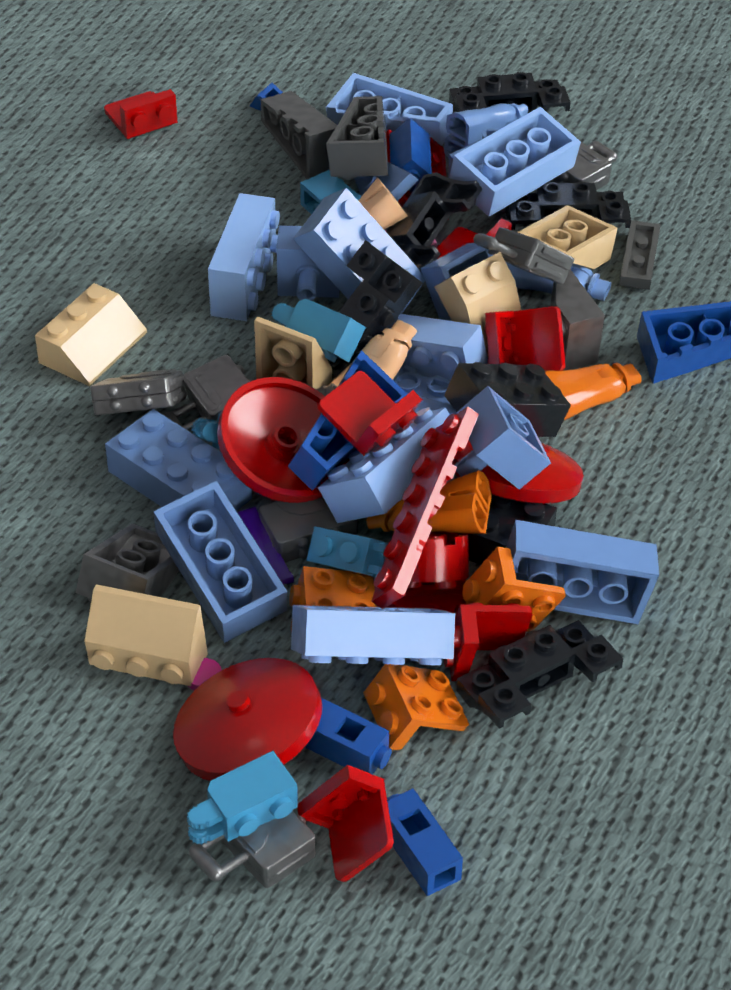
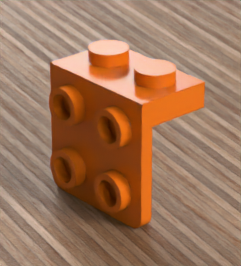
[462,547,566,632]
[289,566,376,633]
[363,664,469,750]

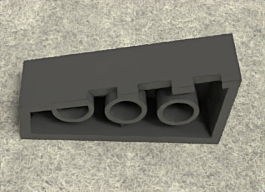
[261,91,337,179]
[326,96,388,179]

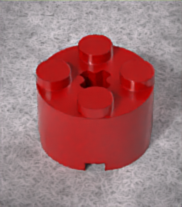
[408,532,469,589]

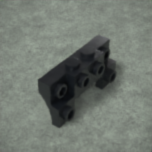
[449,72,570,113]
[386,172,482,271]
[505,182,631,230]
[328,240,423,379]
[456,620,623,729]

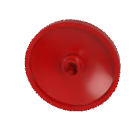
[217,377,350,503]
[452,440,584,503]
[173,658,322,781]

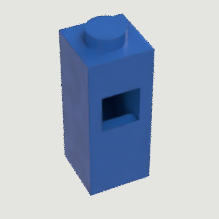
[389,118,432,193]
[305,698,392,774]
[387,788,463,896]

